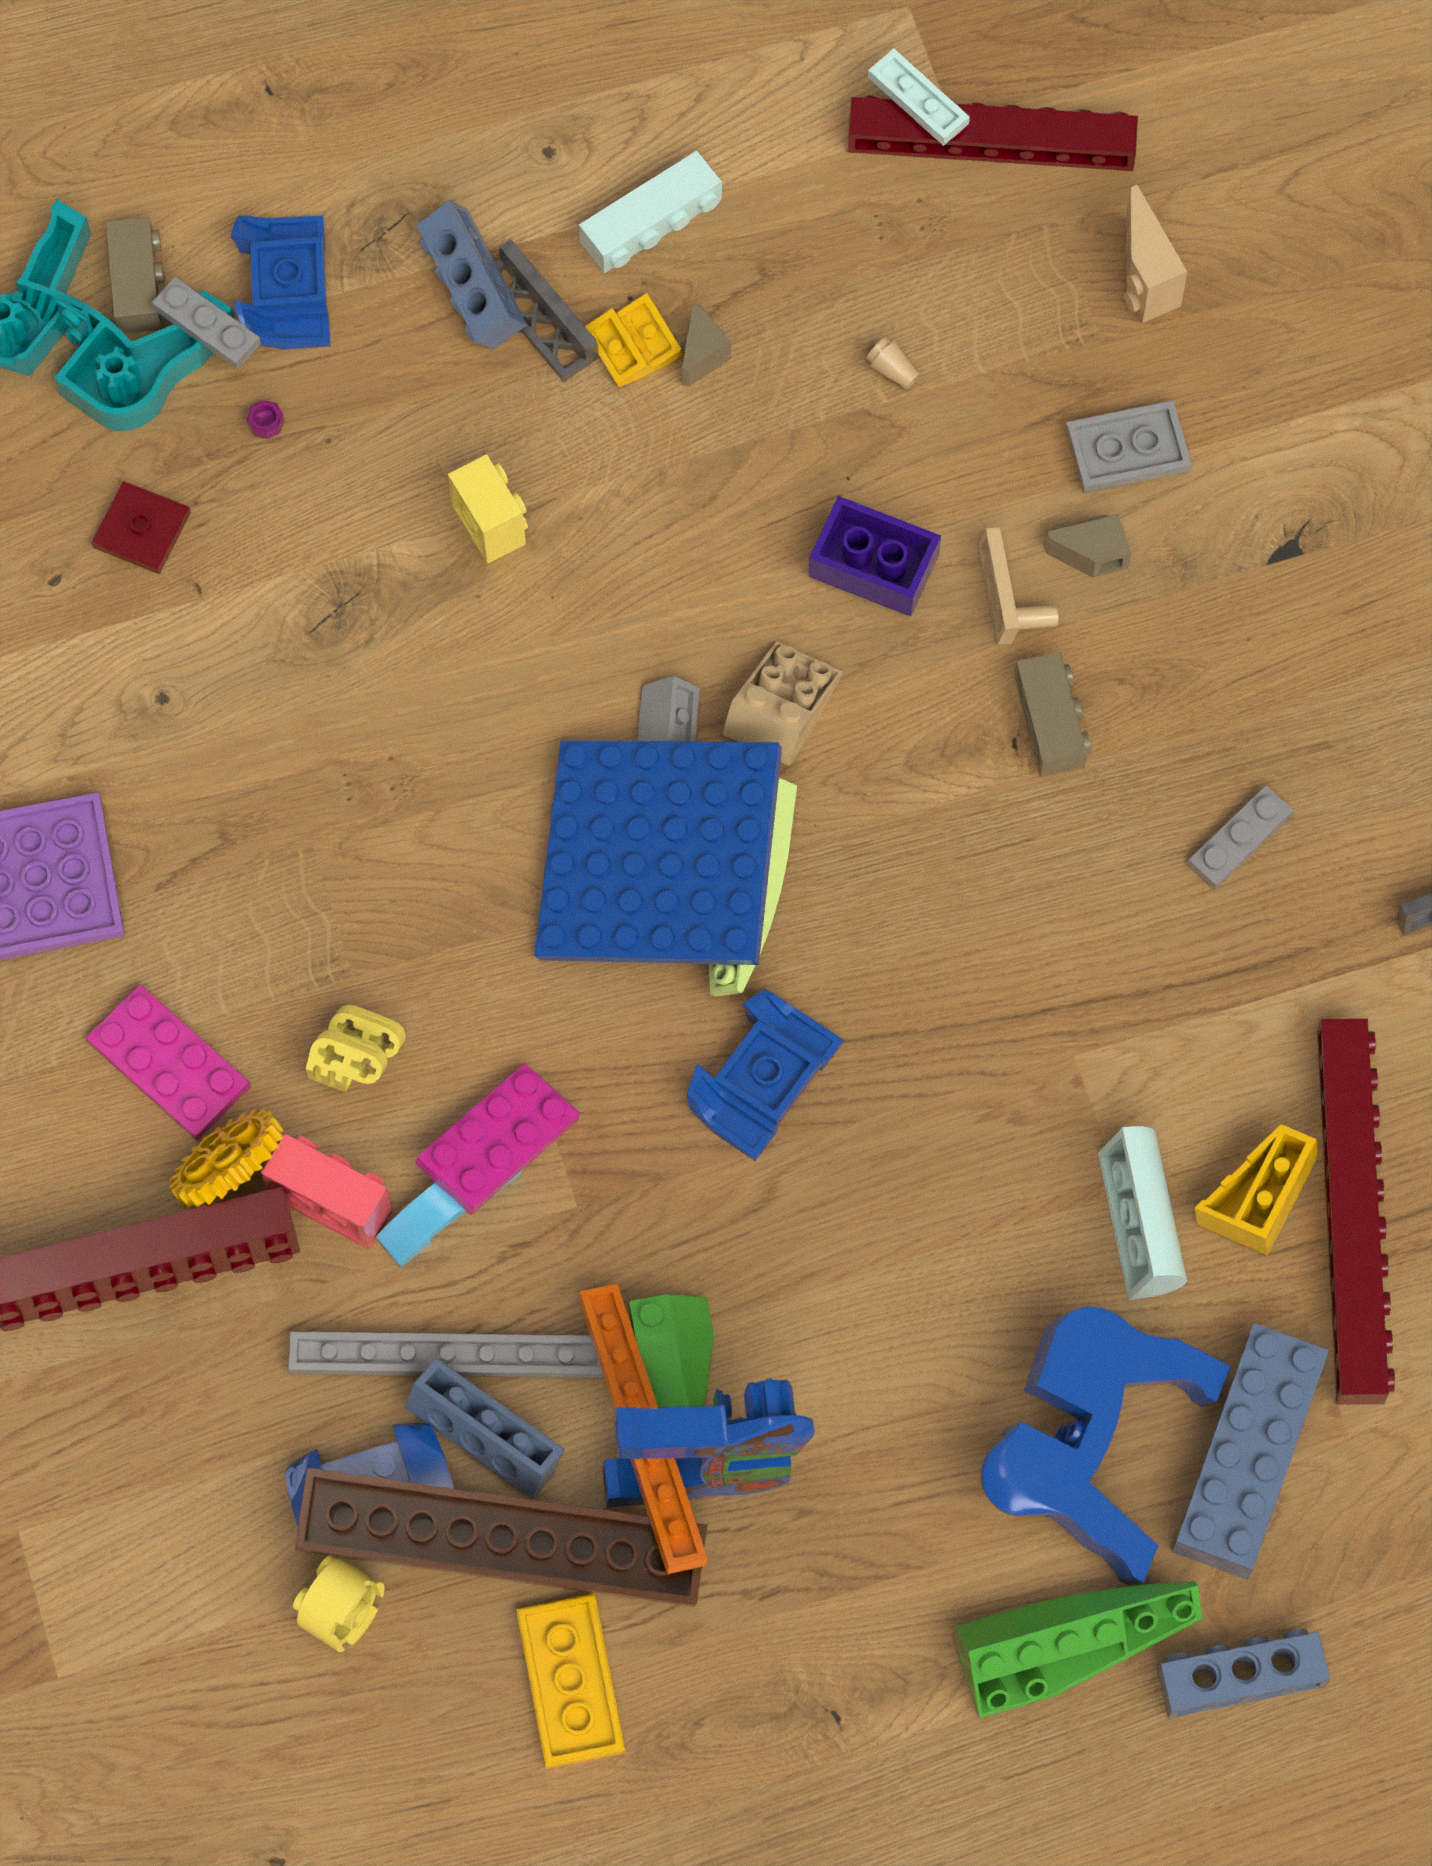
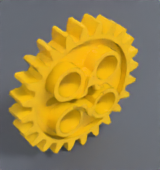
[169,1109,284,1208]

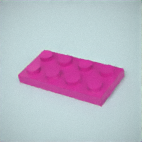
[86,985,251,1141]
[416,1063,580,1215]

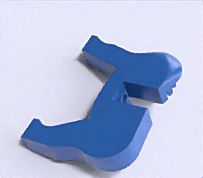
[981,1307,1231,1586]

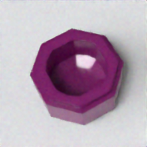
[247,400,284,439]

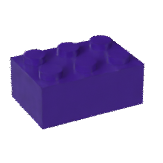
[809,496,941,616]

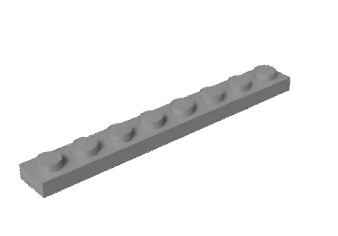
[289,1332,604,1378]

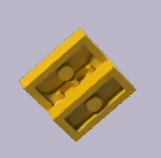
[585,293,685,387]

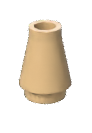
[866,337,921,390]

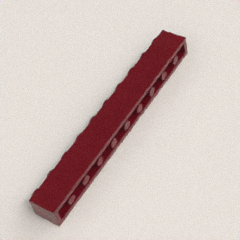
[1317,1018,1395,1405]

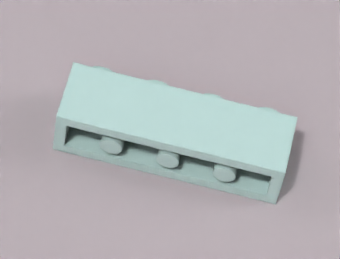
[579,151,722,273]

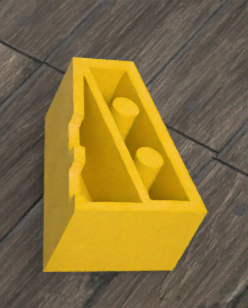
[1194,1124,1318,1256]

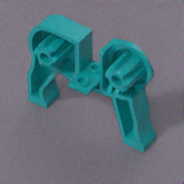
[0,199,234,431]

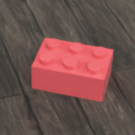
[261,1134,392,1249]

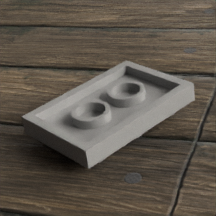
[1066,400,1192,493]

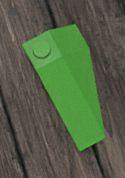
[629,1294,714,1408]

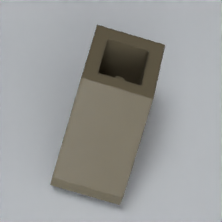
[1045,514,1131,577]

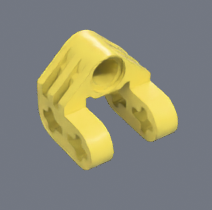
[305,1005,406,1092]

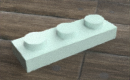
[868,49,970,146]

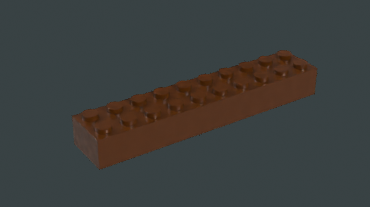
[295,1468,707,1607]

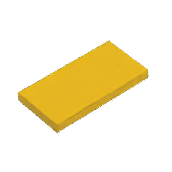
[516,1593,626,1769]

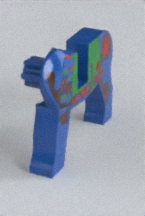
[602,1378,815,1508]

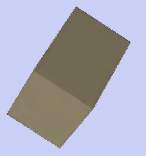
[682,304,731,386]

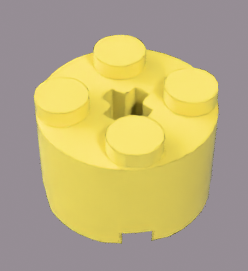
[293,1555,385,1652]

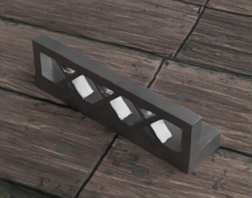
[495,239,599,382]

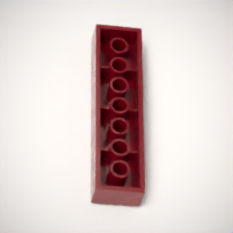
[0,1186,300,1331]

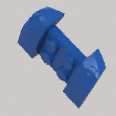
[231,215,330,350]
[687,989,844,1161]
[285,1422,454,1526]

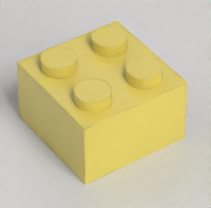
[448,454,528,564]

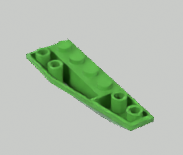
[954,1581,1203,1718]

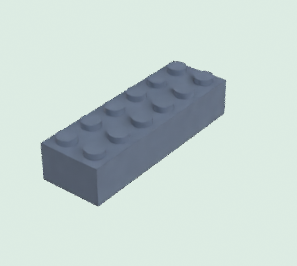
[1172,1323,1329,1580]

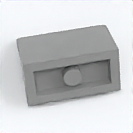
[637,675,700,742]

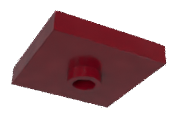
[91,481,191,574]

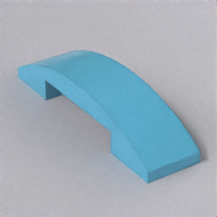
[376,1171,523,1268]

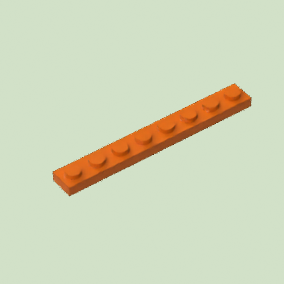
[579,1283,708,1574]

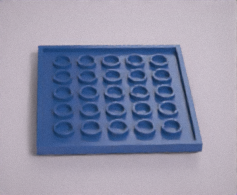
[534,741,782,965]

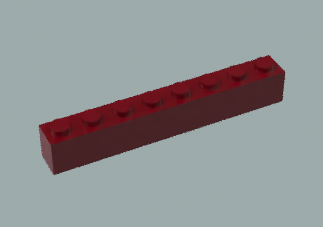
[848,95,1138,171]

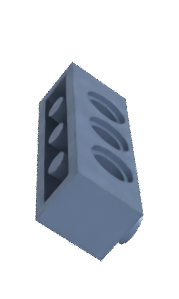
[416,200,527,350]
[405,1358,564,1499]
[1157,1629,1330,1719]

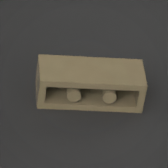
[106,216,164,334]
[1014,652,1091,777]

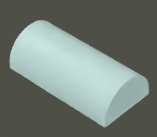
[1098,1126,1187,1301]

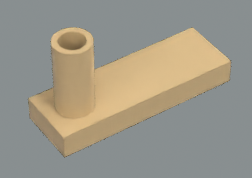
[978,527,1059,645]

